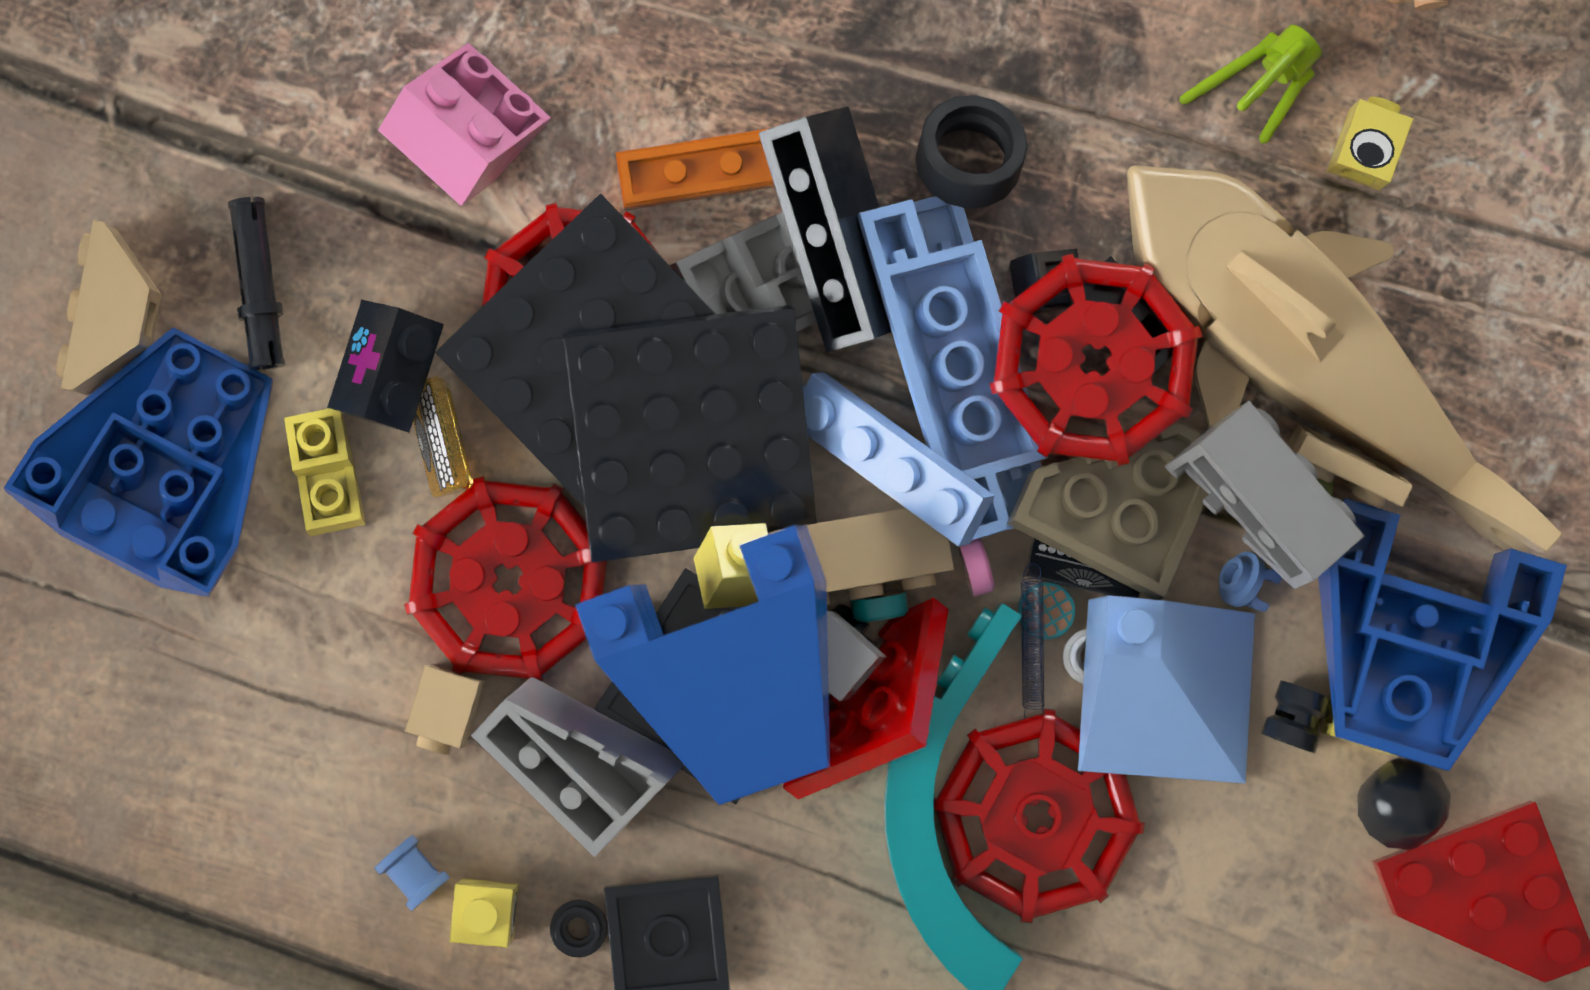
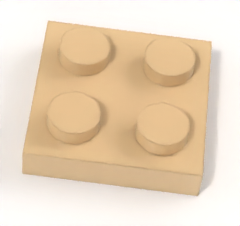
[1287,423,1413,509]

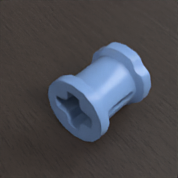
[374,835,450,911]

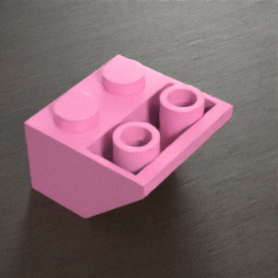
[378,43,551,206]

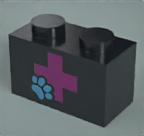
[327,300,444,433]

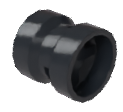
[1261,680,1332,754]

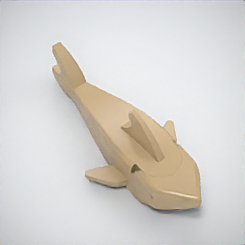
[1127,165,1563,553]

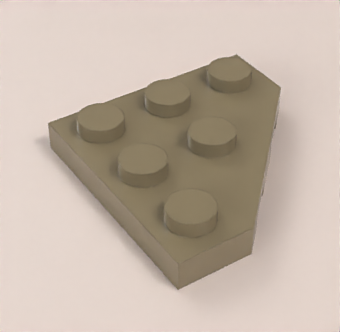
[1007,422,1209,600]

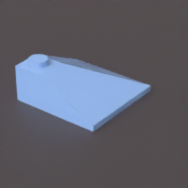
[1078,596,1255,783]

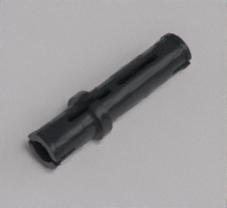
[228,197,286,370]

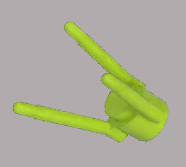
[1179,24,1322,144]

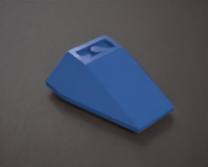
[4,327,273,597]

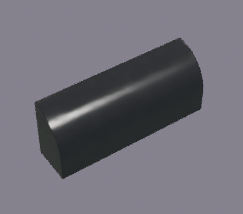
[758,106,892,353]

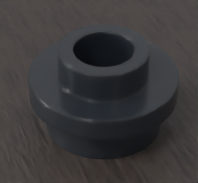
[550,899,607,958]

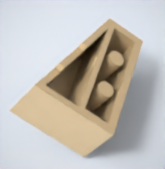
[768,508,954,604]

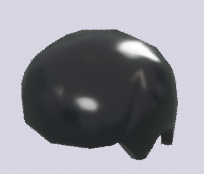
[1357,757,1451,850]

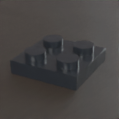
[604,874,730,990]

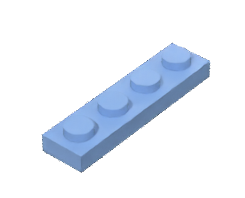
[803,372,995,547]

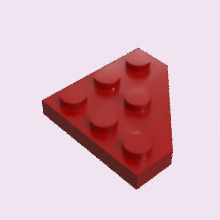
[783,597,949,800]
[1372,801,1590,983]

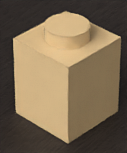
[404,665,486,755]

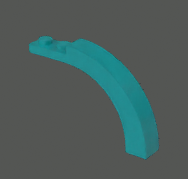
[884,603,1023,990]

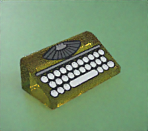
[413,375,473,498]

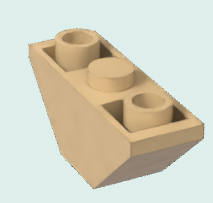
[56,220,162,395]

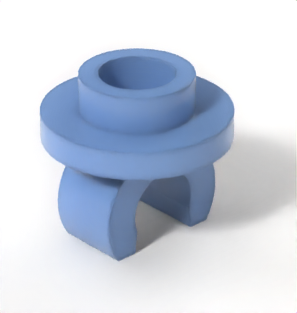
[1219,551,1282,612]

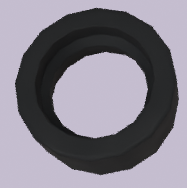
[915,95,1028,209]

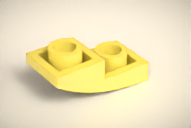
[284,408,366,537]

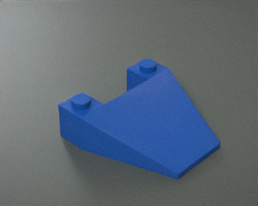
[1318,498,1567,771]
[576,525,830,805]

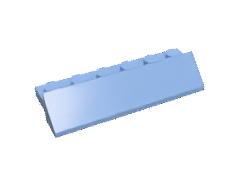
[857,196,1047,540]

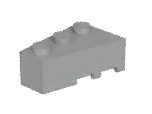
[1164,401,1364,589]
[471,677,684,857]

